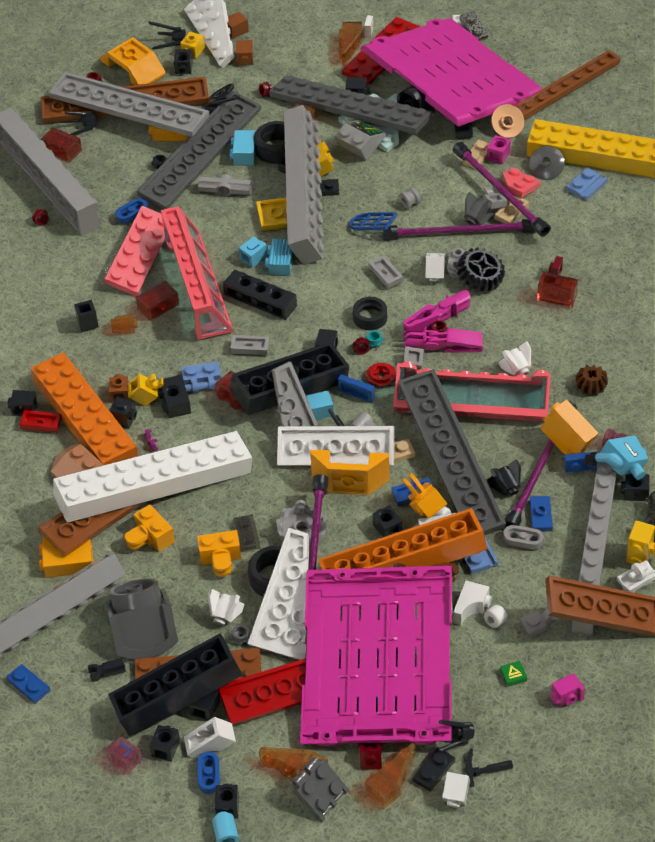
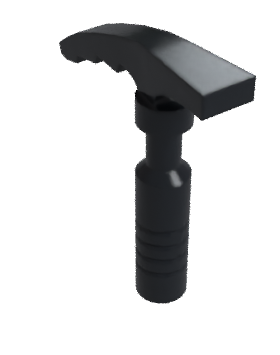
[466,748,513,787]

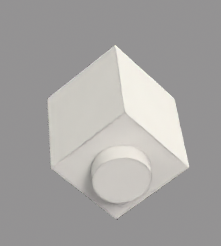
[442,772,470,808]

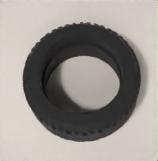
[254,121,285,164]
[248,545,282,597]

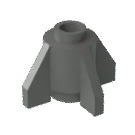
[464,192,495,226]

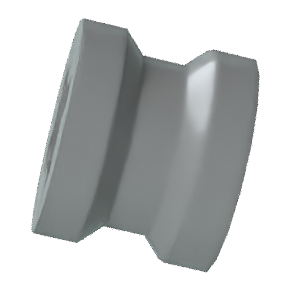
[399,187,421,209]

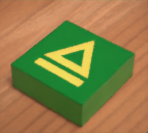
[500,661,527,687]

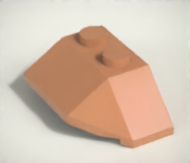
[51,444,104,478]

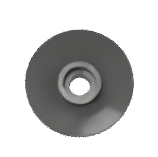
[530,146,564,180]

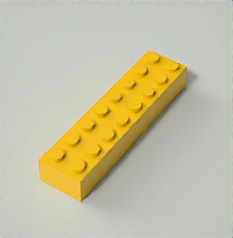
[527,119,655,178]

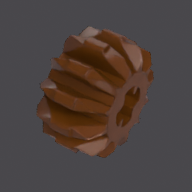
[576,364,608,396]

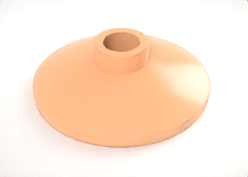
[491,104,524,138]

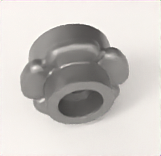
[231,625,251,645]

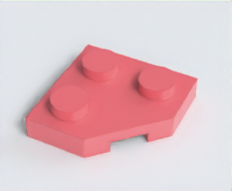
[502,168,541,198]

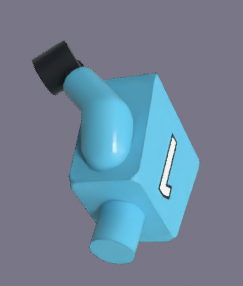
[585,435,648,480]

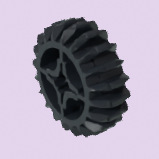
[456,247,505,293]

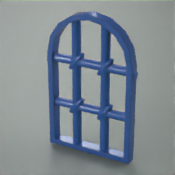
[349,212,397,231]

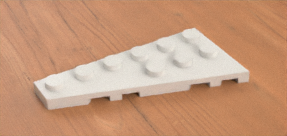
[184,0,235,68]
[248,528,309,660]

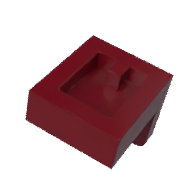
[359,743,382,770]

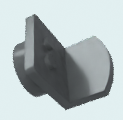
[105,579,178,659]

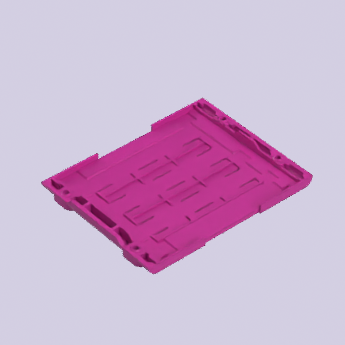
[360,18,542,126]
[300,566,452,747]

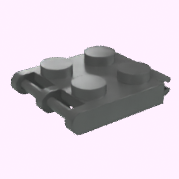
[292,757,349,822]

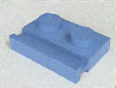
[566,167,608,201]
[463,538,498,575]

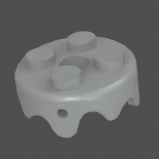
[276,500,327,549]

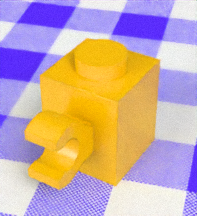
[128,373,163,406]

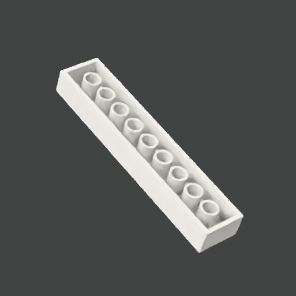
[53,431,252,523]

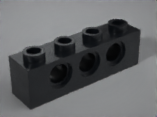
[223,269,297,320]

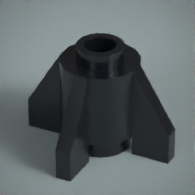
[487,460,521,497]

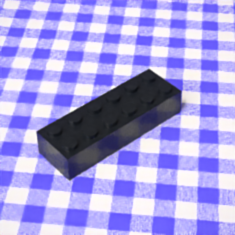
[230,342,350,415]
[108,633,243,737]

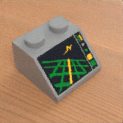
[335,120,386,161]

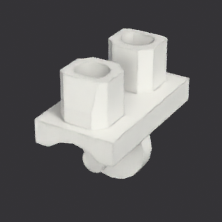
[617,560,655,593]

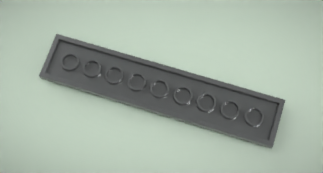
[269,75,432,134]
[137,91,261,210]
[398,369,506,535]

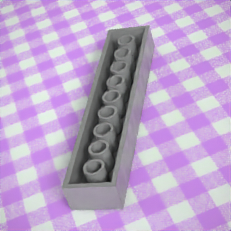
[284,105,324,265]
[0,108,100,236]

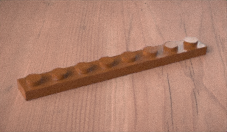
[515,50,621,120]

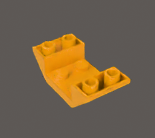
[99,37,166,85]
[310,450,390,495]

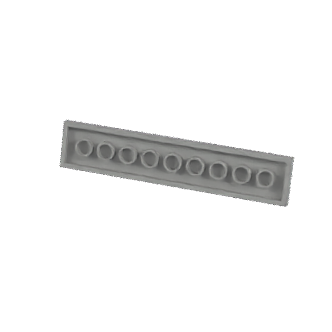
[48,72,209,137]

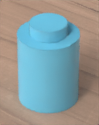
[212,812,239,842]

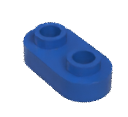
[115,198,148,224]
[197,752,220,794]

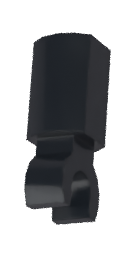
[88,658,126,682]

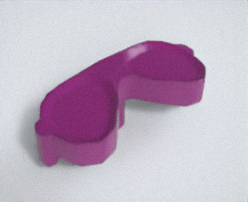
[145,429,159,451]

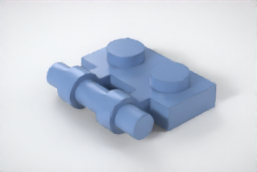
[181,361,223,393]

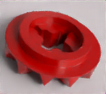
[366,363,396,388]

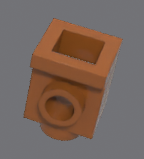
[108,374,129,403]

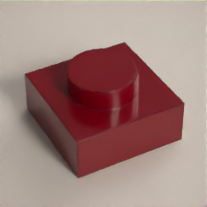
[549,256,563,282]

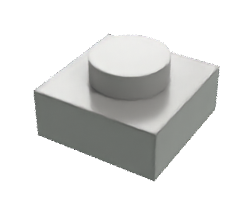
[403,346,424,369]

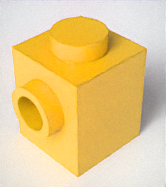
[180,32,205,59]

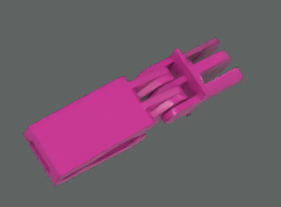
[403,290,470,333]
[404,327,483,353]

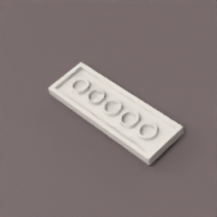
[277,426,394,466]

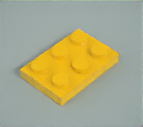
[256,197,287,231]

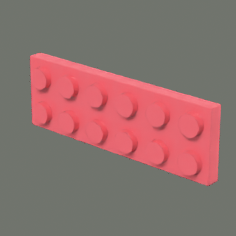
[104,206,165,296]

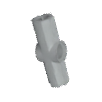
[198,174,252,197]

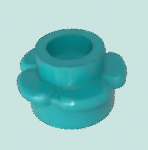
[365,330,383,347]

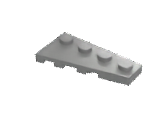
[272,362,318,427]

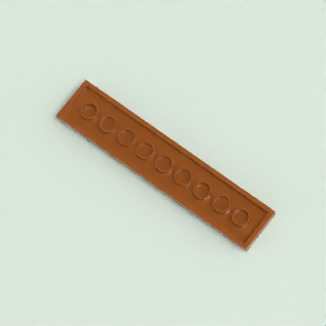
[41,77,210,124]

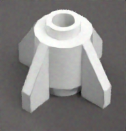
[498,342,531,376]
[208,589,245,626]

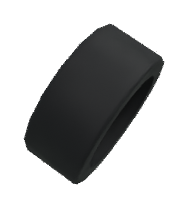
[353,296,388,331]

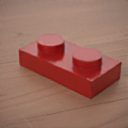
[19,410,62,433]

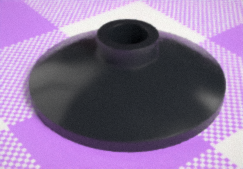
[206,83,235,104]

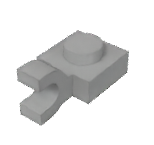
[483,187,507,210]
[519,609,558,638]

